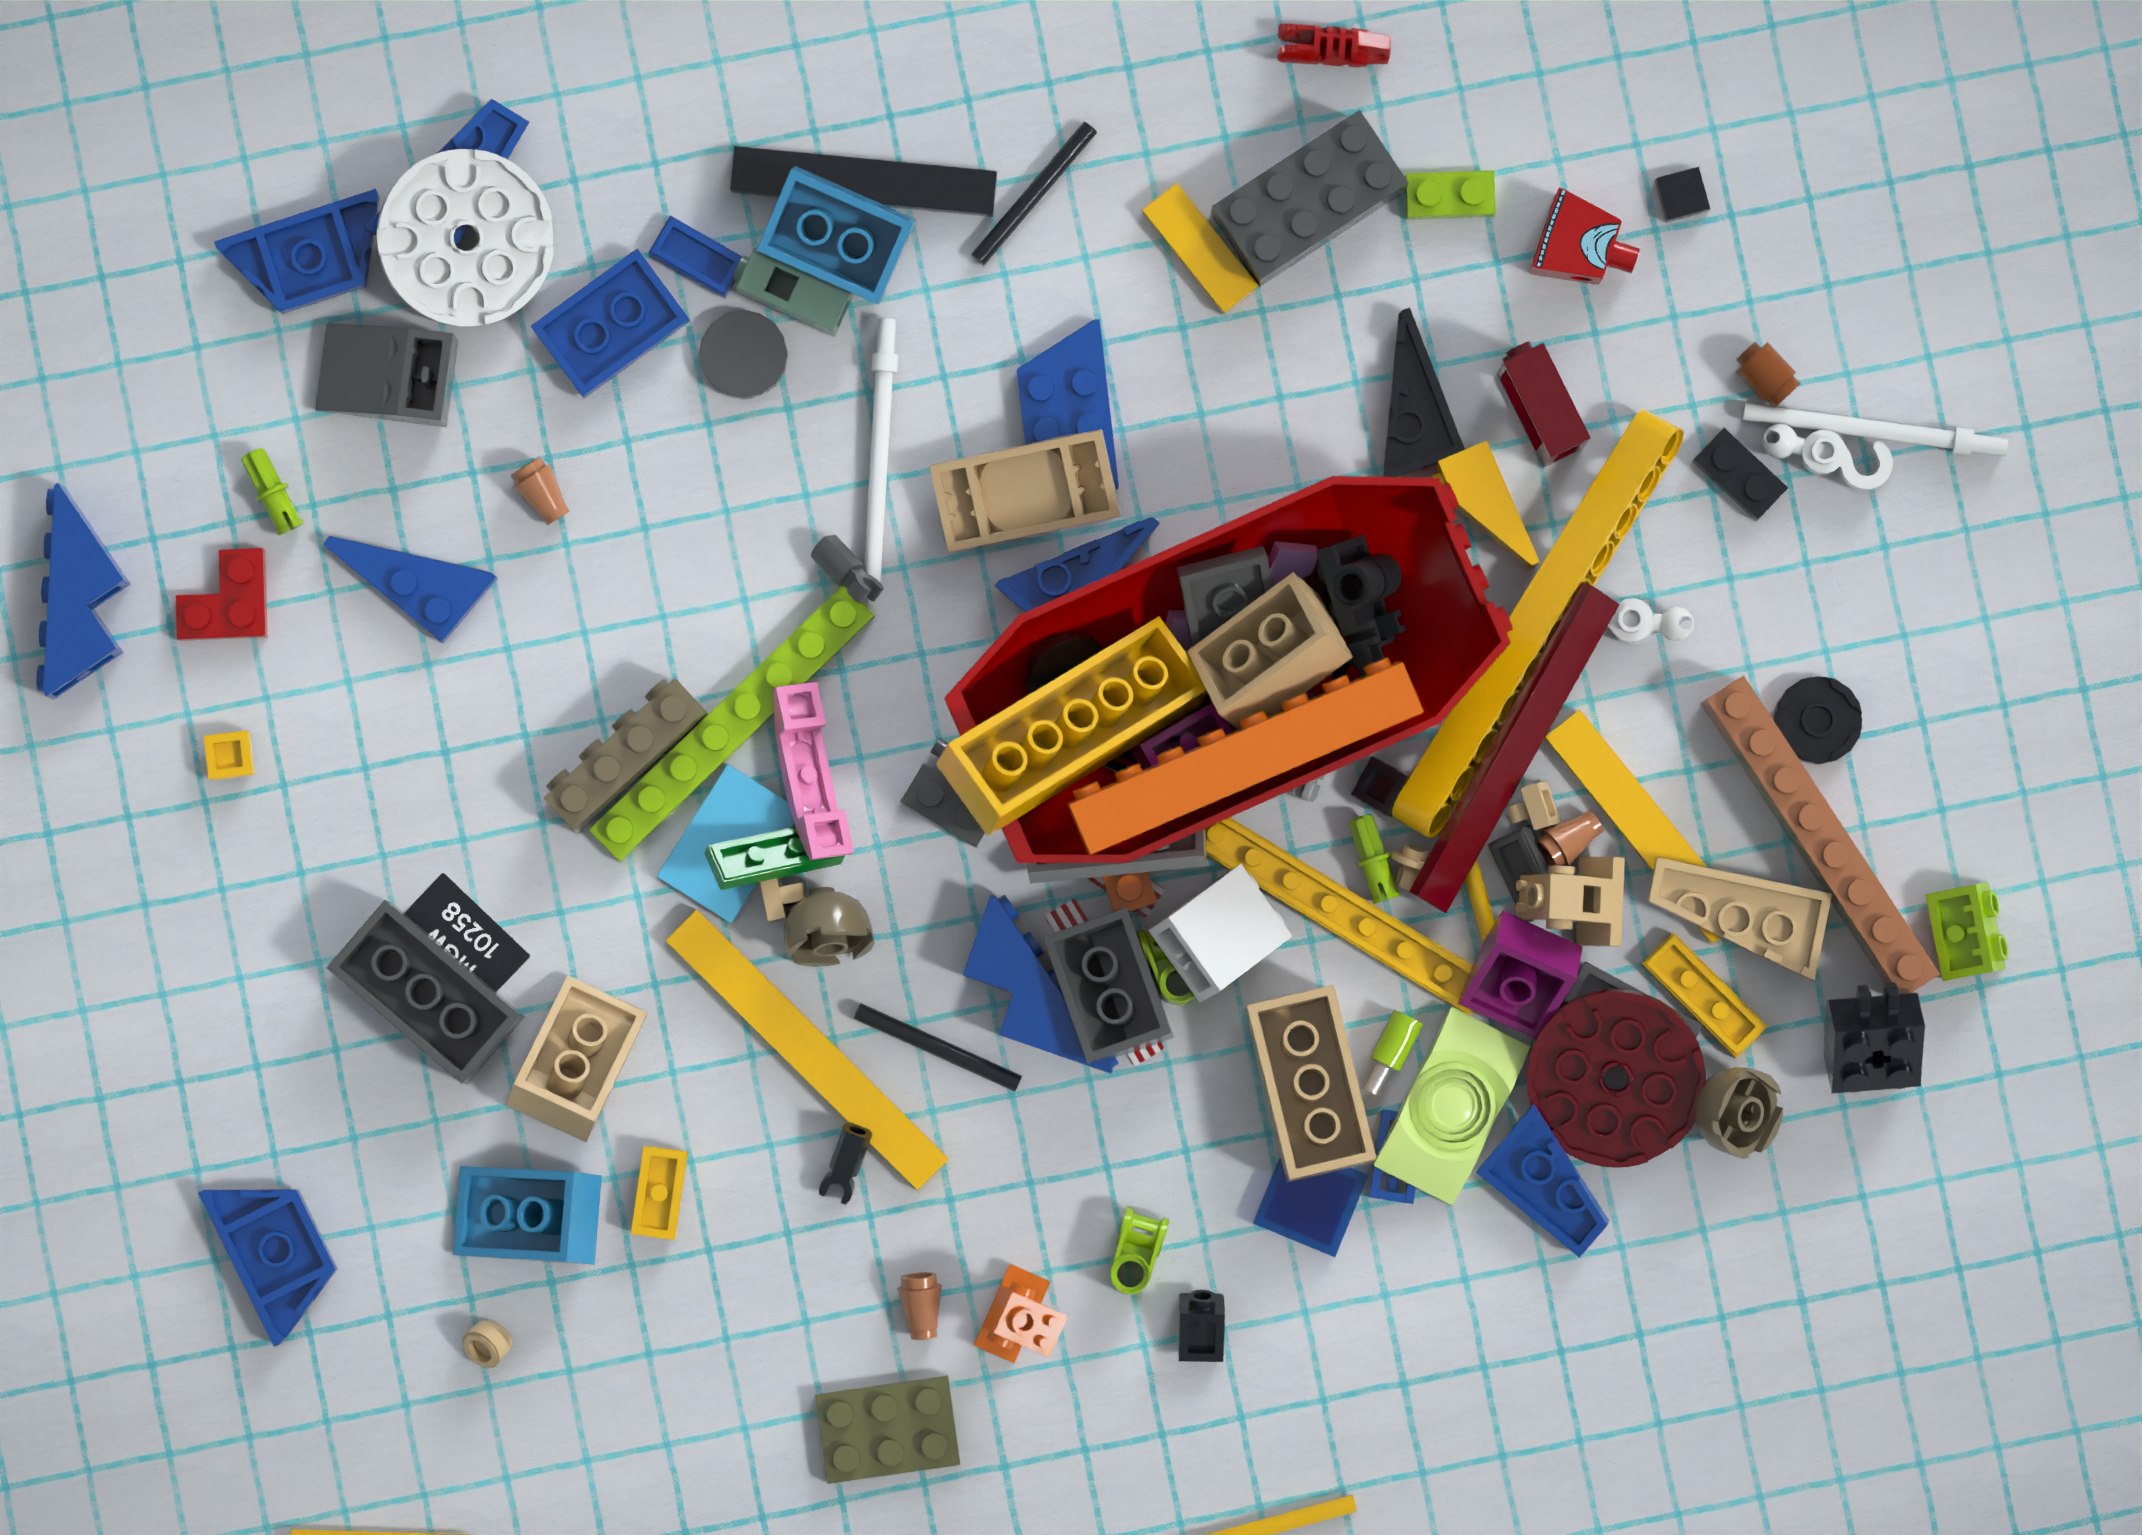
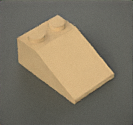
[506,975,648,1143]

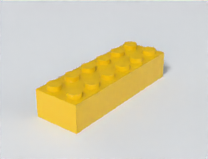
[936,616,1208,836]

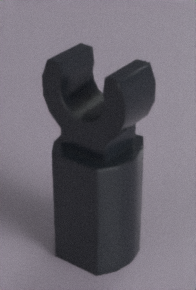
[819,1123,872,1205]

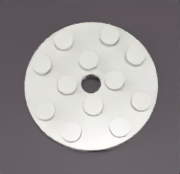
[376,149,554,326]

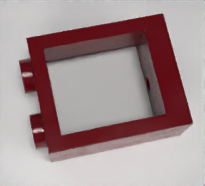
[1497,341,1591,468]

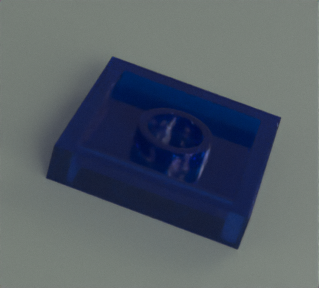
[1252,1157,1369,1257]

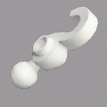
[1763,424,1893,491]
[1607,598,1694,644]

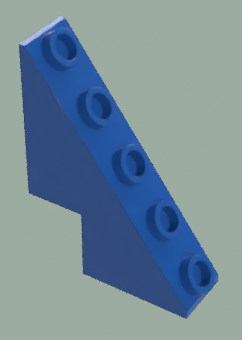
[36,483,131,699]
[963,894,1119,1074]

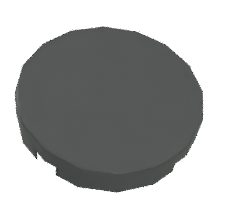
[699,310,788,399]

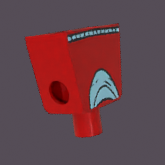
[1529,188,1640,284]

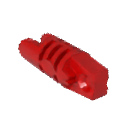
[1277,23,1391,67]

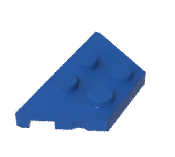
[214,189,380,314]
[1017,319,1119,489]
[198,1189,338,1347]

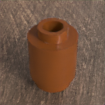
[1736,342,1801,408]

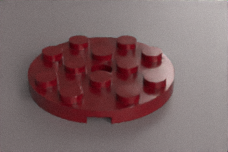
[1527,989,1706,1168]

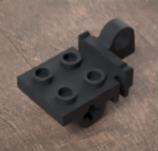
[1316,534,1406,680]

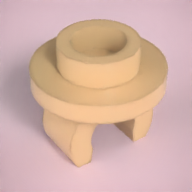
[1391,844,1429,890]

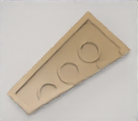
[1647,857,1832,981]

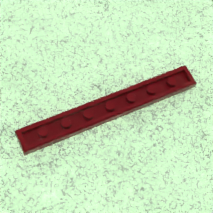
[1409,582,1620,913]

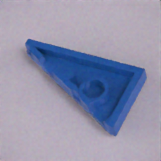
[995,517,1160,612]
[323,536,497,644]

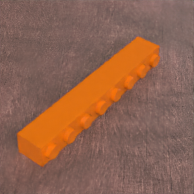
[1066,657,1424,855]

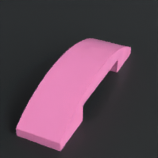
[773,682,854,860]

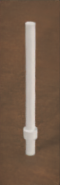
[864,318,898,583]
[1742,403,2008,456]

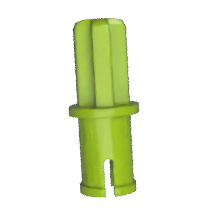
[242,448,304,536]
[1349,814,1400,904]

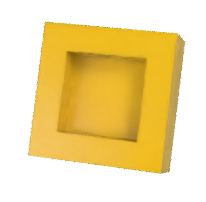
[204,730,255,781]

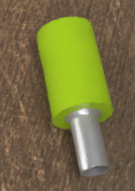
[1364,1010,1423,1096]

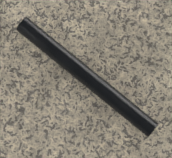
[971,121,1097,266]
[854,1003,1022,1092]

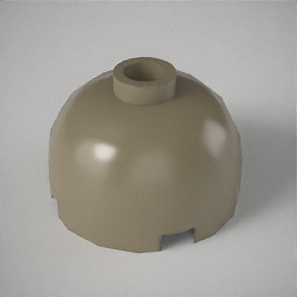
[784,887,875,967]
[1695,1067,1783,1159]

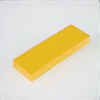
[1142,183,1259,315]
[1641,932,1768,1058]

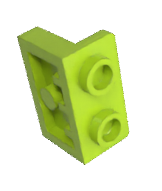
[1925,882,2008,981]

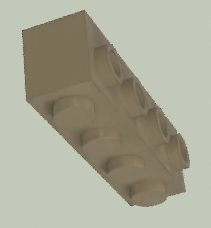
[544,678,708,834]

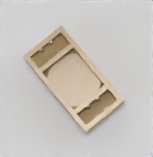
[929,429,1121,552]

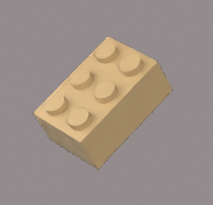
[1187,572,1353,729]

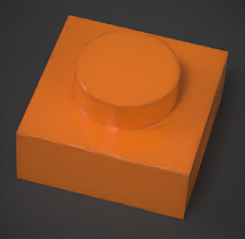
[1102,872,1157,912]

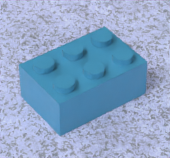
[756,166,917,304]

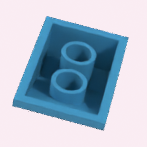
[453,1166,602,1265]

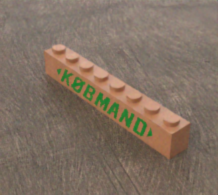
[1701,675,1940,994]

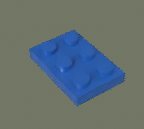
[531,248,690,399]

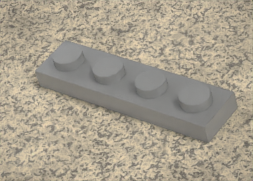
[1028,829,1207,884]

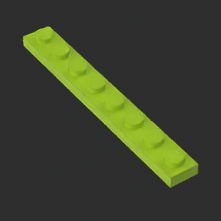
[589,585,875,862]

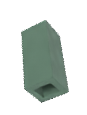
[733,248,853,337]

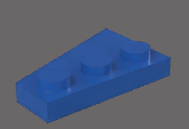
[1476,1103,1609,1258]

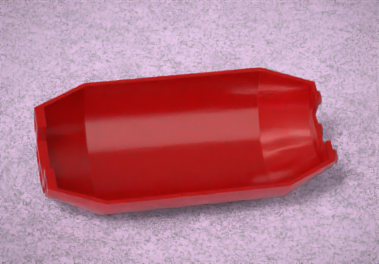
[944,476,1513,863]

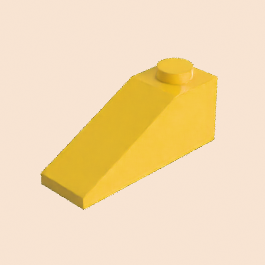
[1432,440,1540,570]

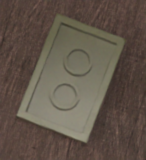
[815,1375,961,1484]

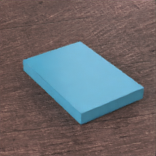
[657,764,795,924]

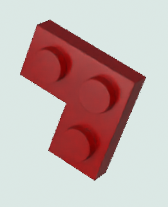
[176,548,268,641]

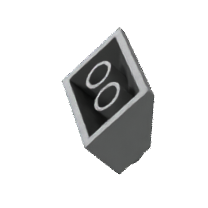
[1043,907,1174,1064]

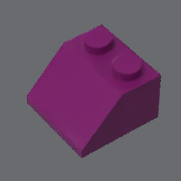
[1458,910,1583,1039]

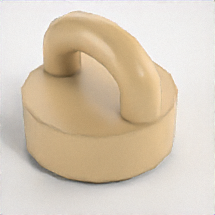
[462,1320,513,1368]

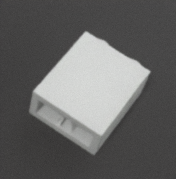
[1148,864,1292,1003]

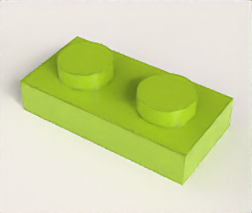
[1405,170,1496,220]

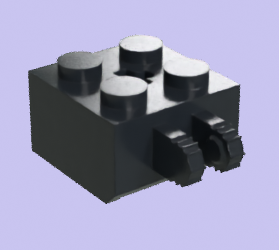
[1823,982,1925,1094]

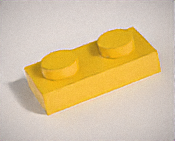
[631,1146,689,1240]

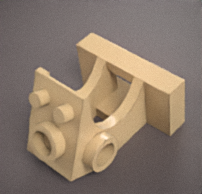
[1515,857,1625,947]

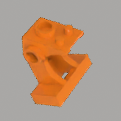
[974,1263,1068,1363]

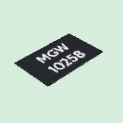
[405,873,530,992]

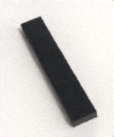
[730,146,997,217]

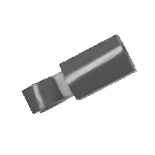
[811,535,884,604]

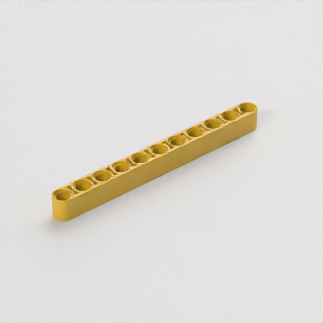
[1392,410,1684,839]

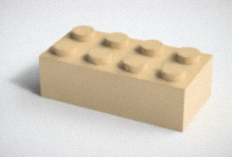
[1244,985,1377,1183]

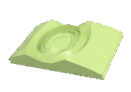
[1372,1006,1530,1205]

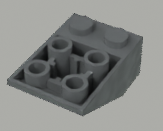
[315,323,458,428]

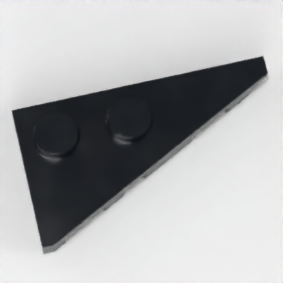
[1383,307,1465,477]

